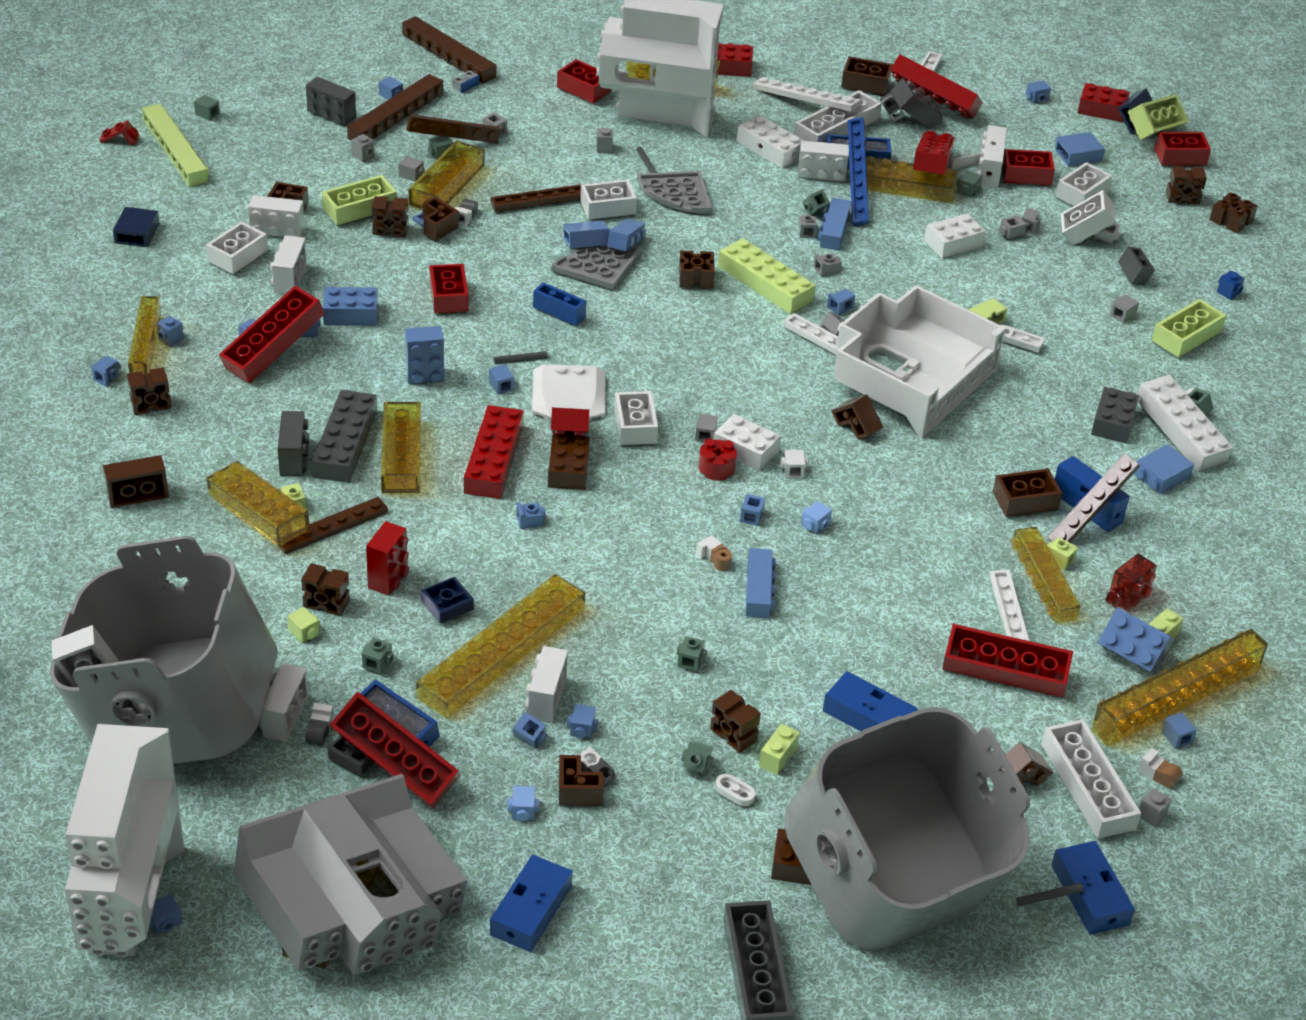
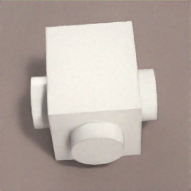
[780,450,808,478]

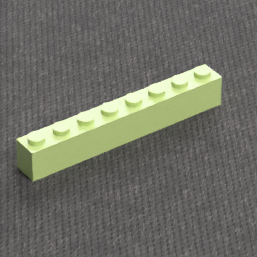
[142,104,209,187]

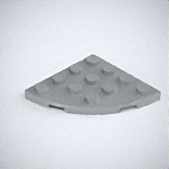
[637,171,712,214]
[551,245,641,290]

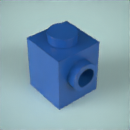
[1217,271,1245,300]

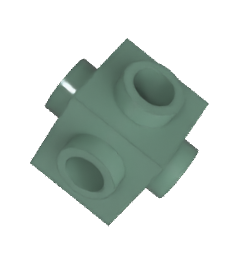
[676,636,707,671]
[362,637,394,674]
[681,741,714,775]

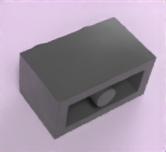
[1118,246,1155,285]

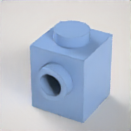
[801,501,832,534]
[508,786,539,821]

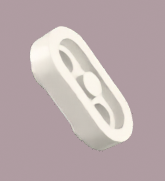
[715,774,755,806]

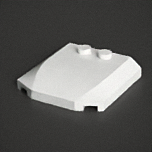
[532,364,605,422]

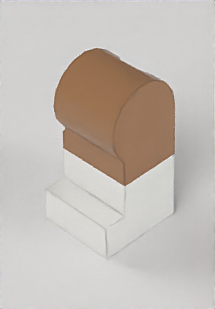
[696,535,732,571]
[1138,748,1183,788]

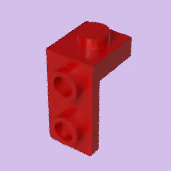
[99,120,140,145]

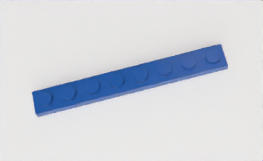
[848,117,870,226]

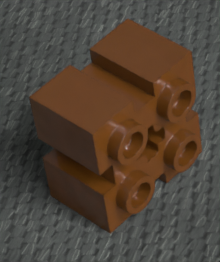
[1166,166,1207,204]
[1209,192,1258,234]
[372,196,409,237]
[679,250,715,289]
[127,367,172,415]
[301,563,350,616]
[710,690,761,753]

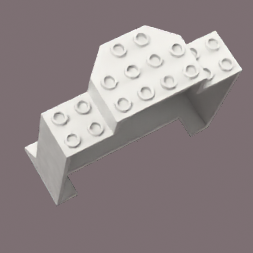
[596,0,724,138]
[833,285,1006,438]
[65,724,185,958]

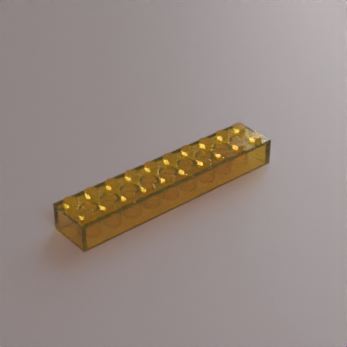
[416,574,585,719]
[1091,629,1268,747]

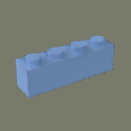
[818,198,851,251]
[745,548,776,618]

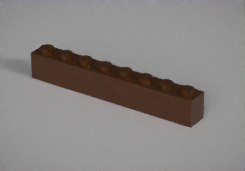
[402,16,497,84]
[347,74,444,141]

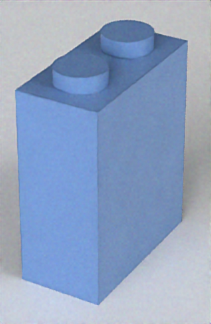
[1054,132,1105,167]
[563,221,611,249]
[1134,444,1194,494]

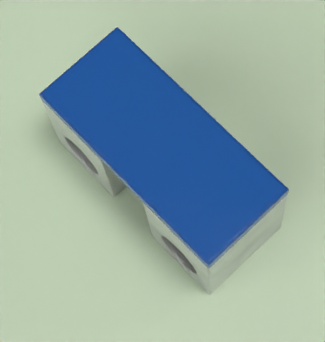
[452,70,479,93]

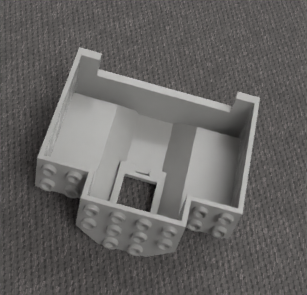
[233,774,467,975]

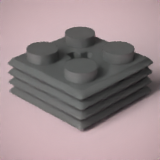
[327,736,374,775]

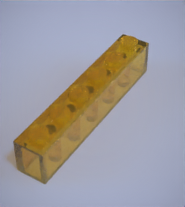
[128,296,161,374]
[1011,526,1080,623]

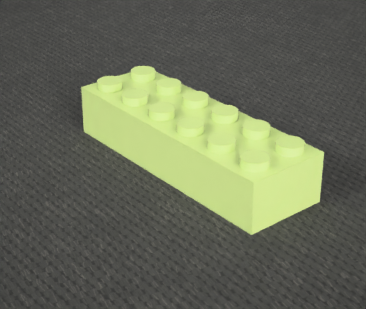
[718,238,816,314]

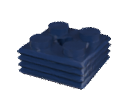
[421,577,474,623]

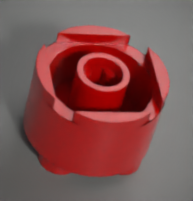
[698,439,737,481]

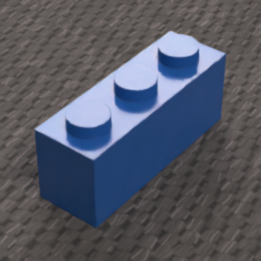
[533,282,587,326]

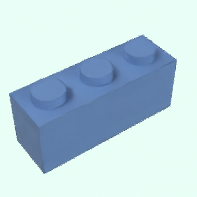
[607,219,646,251]

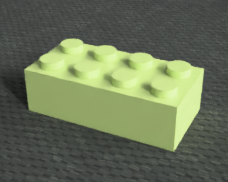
[1128,94,1189,140]
[322,175,397,225]
[1152,299,1227,358]

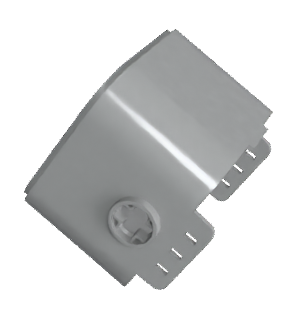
[50,536,278,764]
[785,707,1030,950]

